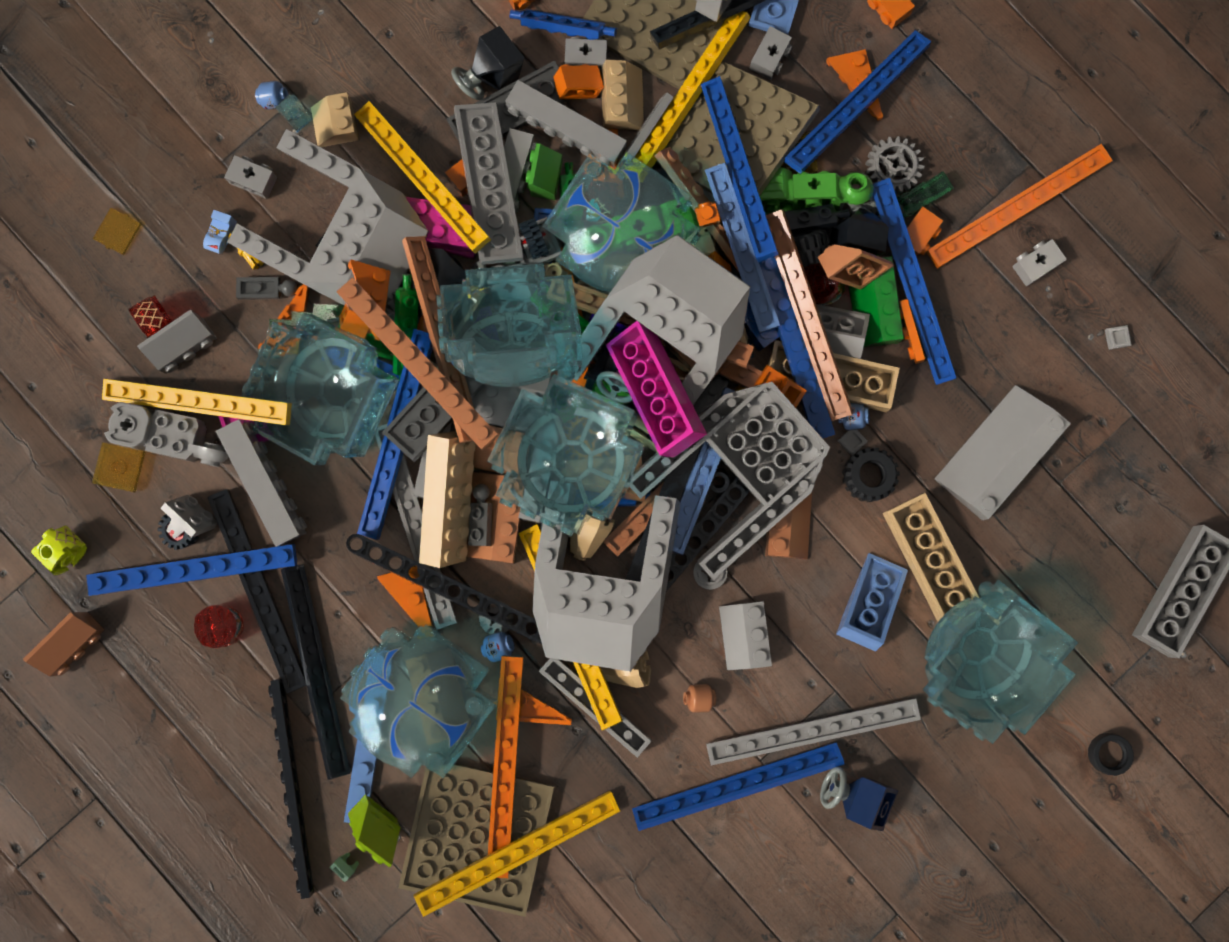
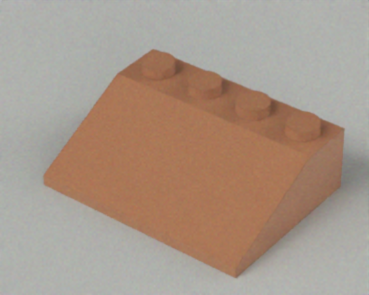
[466,472,525,564]

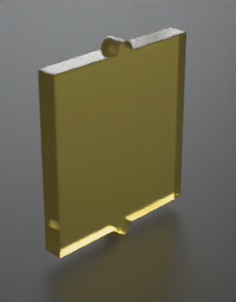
[93,208,141,255]

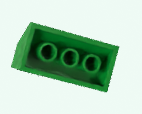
[848,256,903,348]

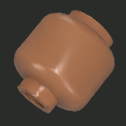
[683,684,716,713]

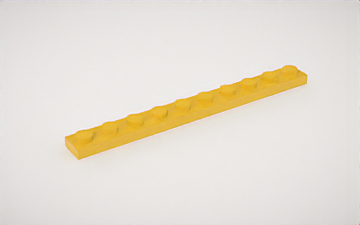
[624,11,751,183]
[354,101,491,254]
[102,379,292,425]
[519,524,623,730]
[413,791,620,917]

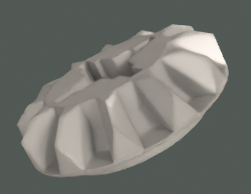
[693,562,727,590]
[479,601,513,634]

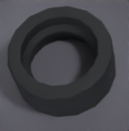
[1088,733,1134,776]

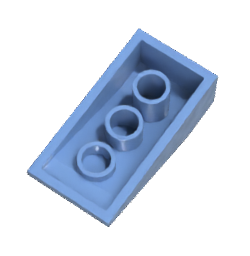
[836,553,908,651]

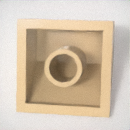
[311,92,359,147]

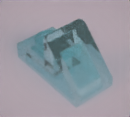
[276,94,312,132]

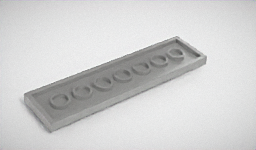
[454,102,523,265]

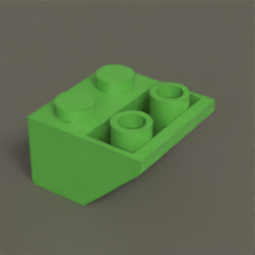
[526,143,563,200]

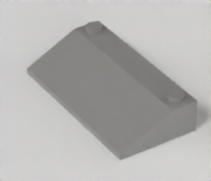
[934,385,1071,520]

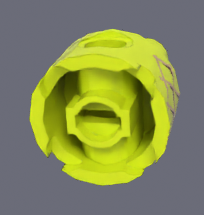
[31,525,87,575]

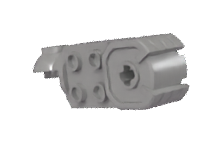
[104,402,229,467]

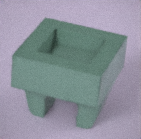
[330,853,359,882]

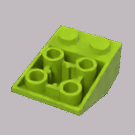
[348,794,401,868]

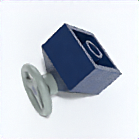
[820,767,899,831]

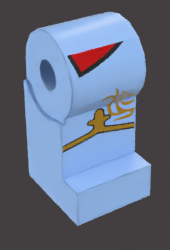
[203,210,237,254]

